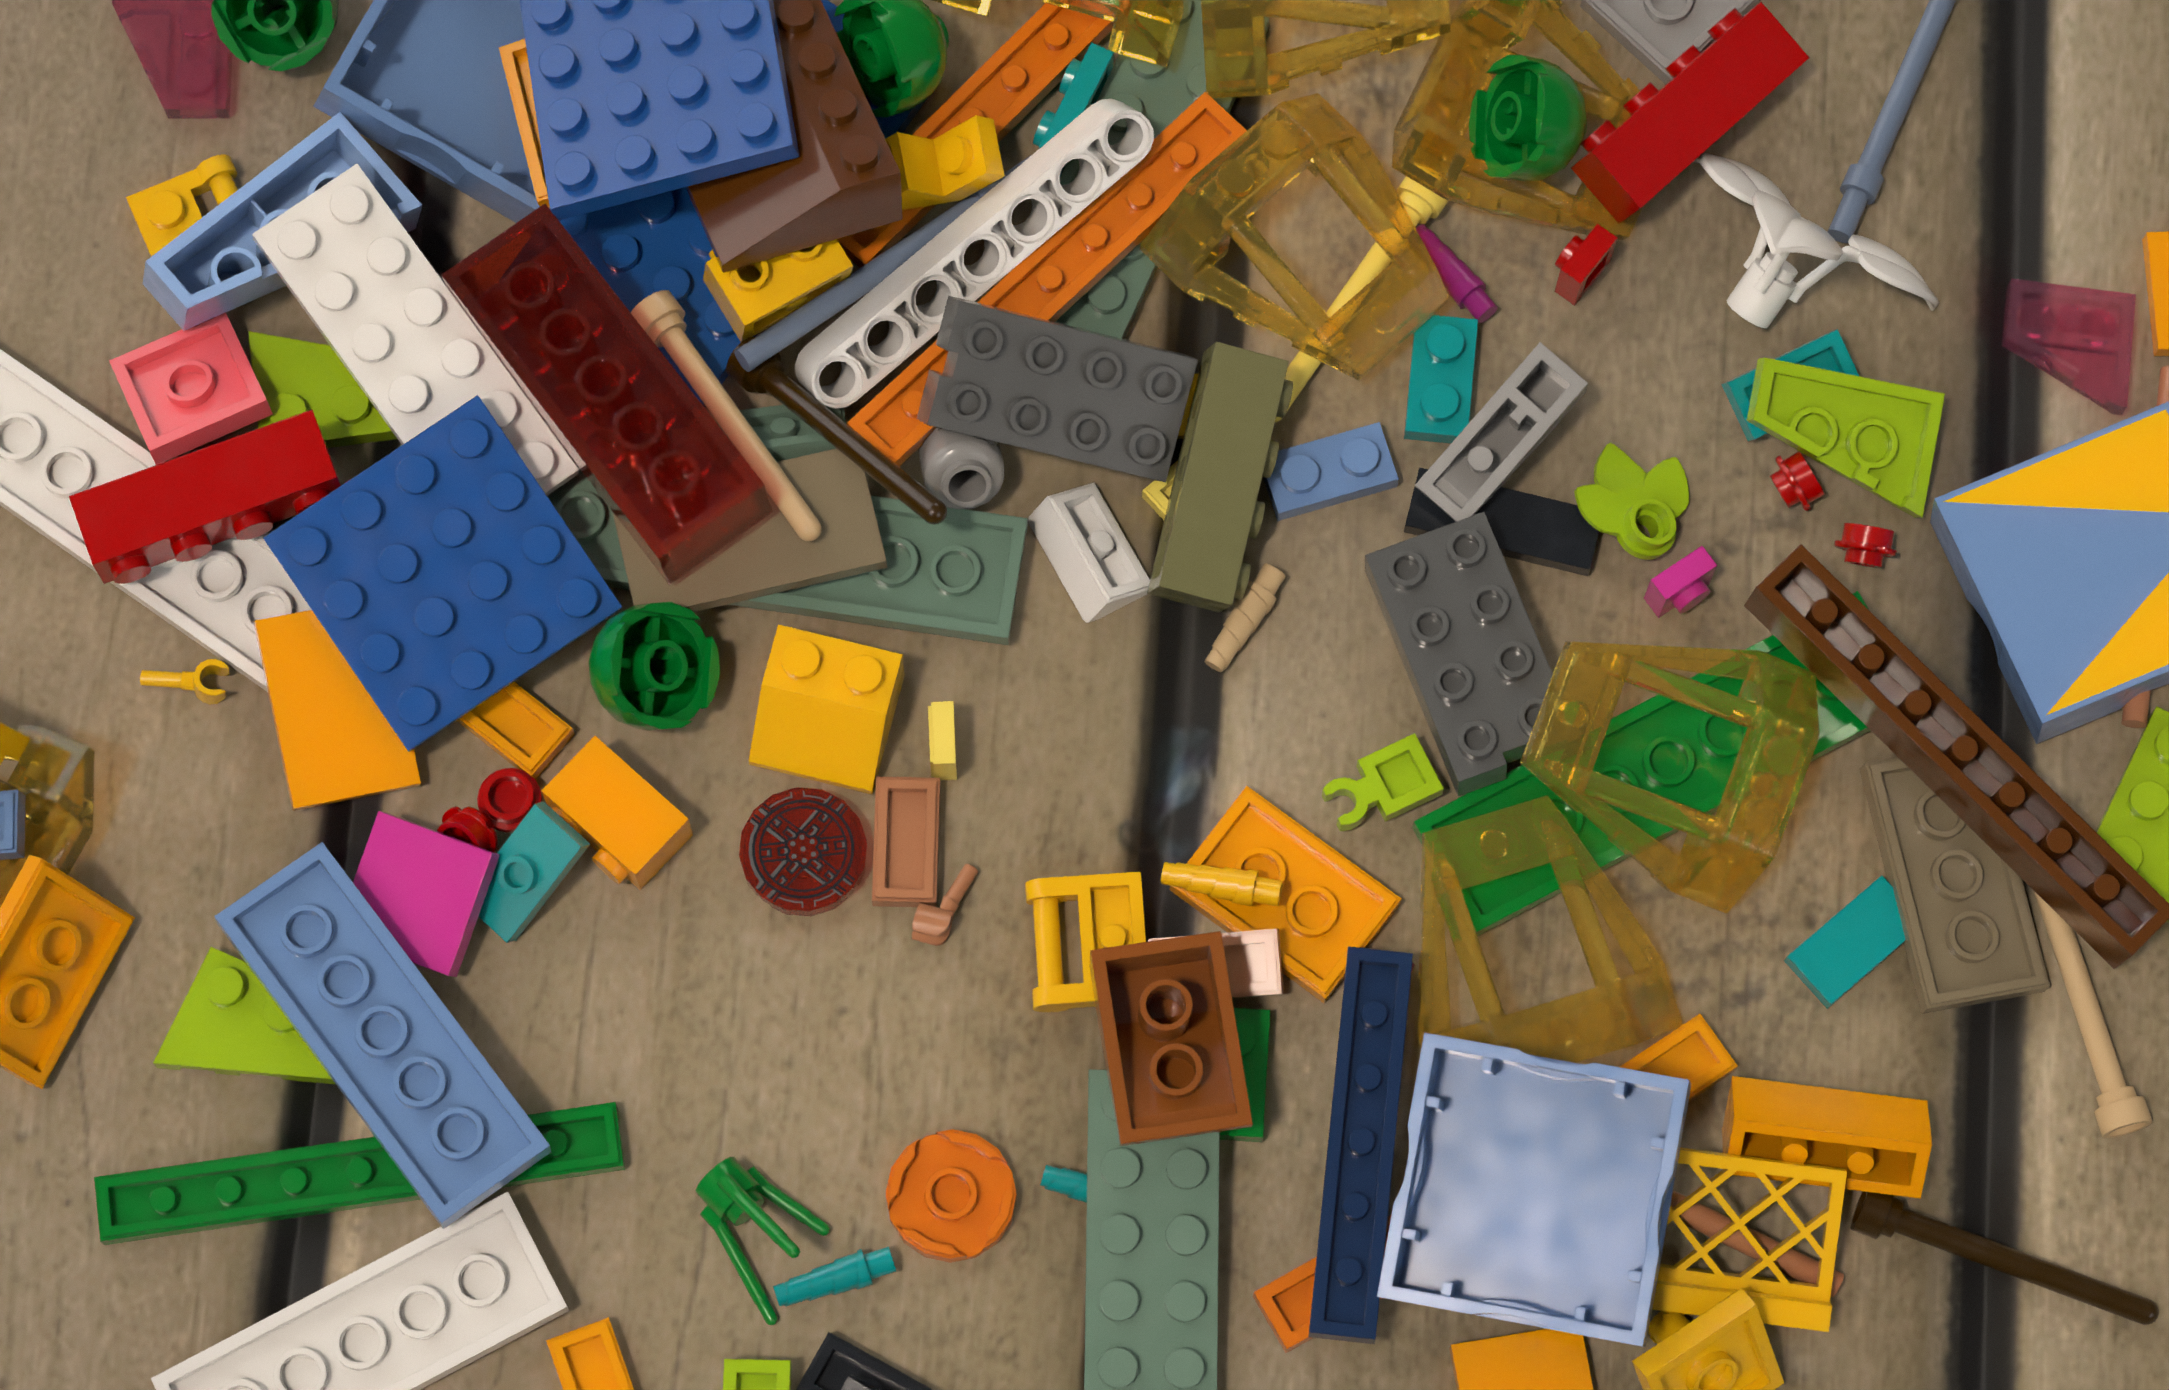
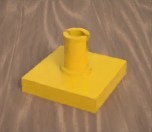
[1632,1288,1784,1390]

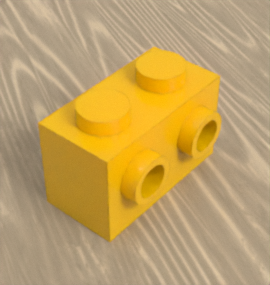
[703,239,853,342]

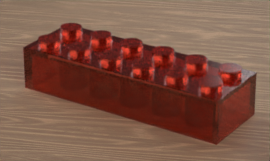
[441,203,773,585]

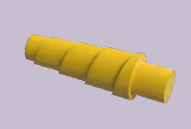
[1161,862,1283,907]

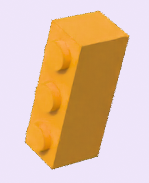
[1722,1076,1932,1199]

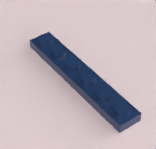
[1308,946,1413,1344]

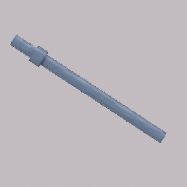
[1827,0,1956,243]
[735,155,1031,372]

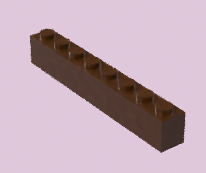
[1744,544,2169,969]

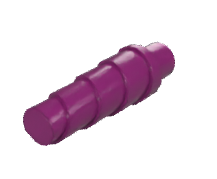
[1408,224,1498,323]

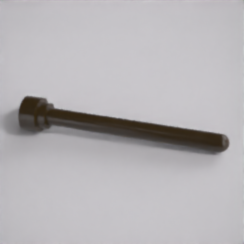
[726,337,947,525]
[1850,1191,2159,1325]

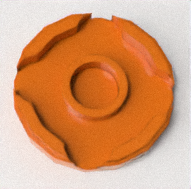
[886,1129,1017,1263]

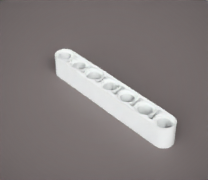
[795,99,1154,409]

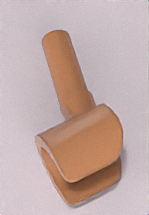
[911,864,978,946]

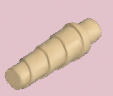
[1204,563,1286,672]

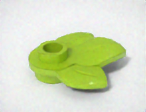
[1574,443,1689,560]

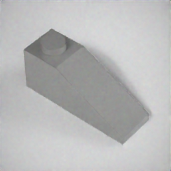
[1415,342,1588,522]

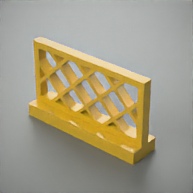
[1653,1148,1847,1332]

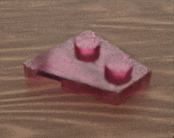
[112,0,232,119]
[2002,279,2136,415]

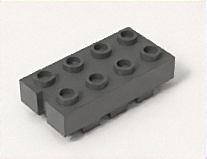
[917,295,1198,482]
[1365,512,1580,797]

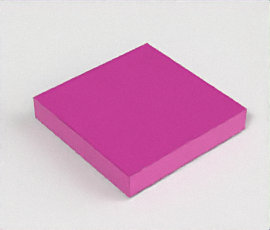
[353,811,500,977]

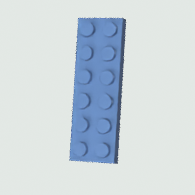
[214,842,551,1229]

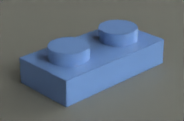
[1263,422,1399,521]

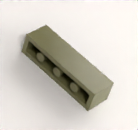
[1147,342,1293,613]

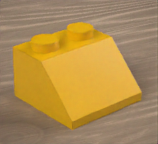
[748,624,905,795]

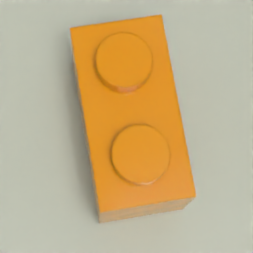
[541,736,693,890]

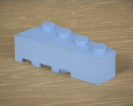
[143,112,422,331]

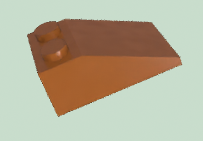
[1089,931,1253,1146]

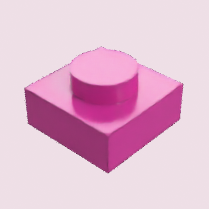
[1644,546,1717,618]

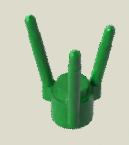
[695,1157,830,1325]

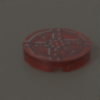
[739,787,868,917]

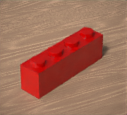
[1571,2,1810,224]
[69,410,341,584]

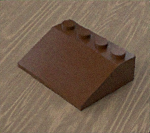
[686,0,902,273]

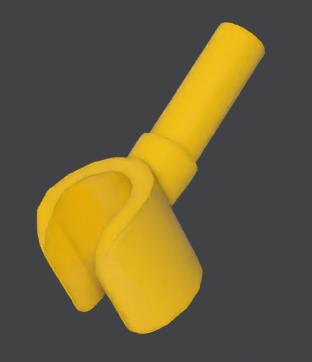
[140,659,229,705]

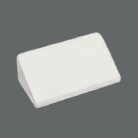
[1028,482,1150,623]

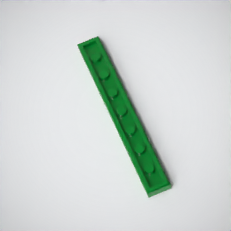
[94,1102,625,1245]

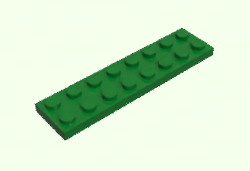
[1412,591,1871,938]

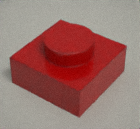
[1554,223,1618,306]

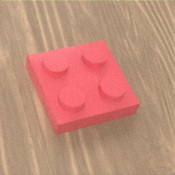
[109,313,273,465]

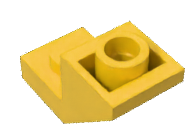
[886,115,1005,210]

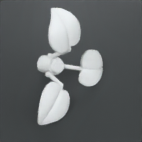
[1693,153,1939,328]

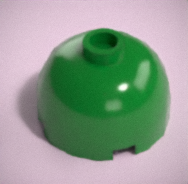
[211,0,339,71]
[834,0,949,117]
[1468,55,1587,181]
[588,602,720,731]

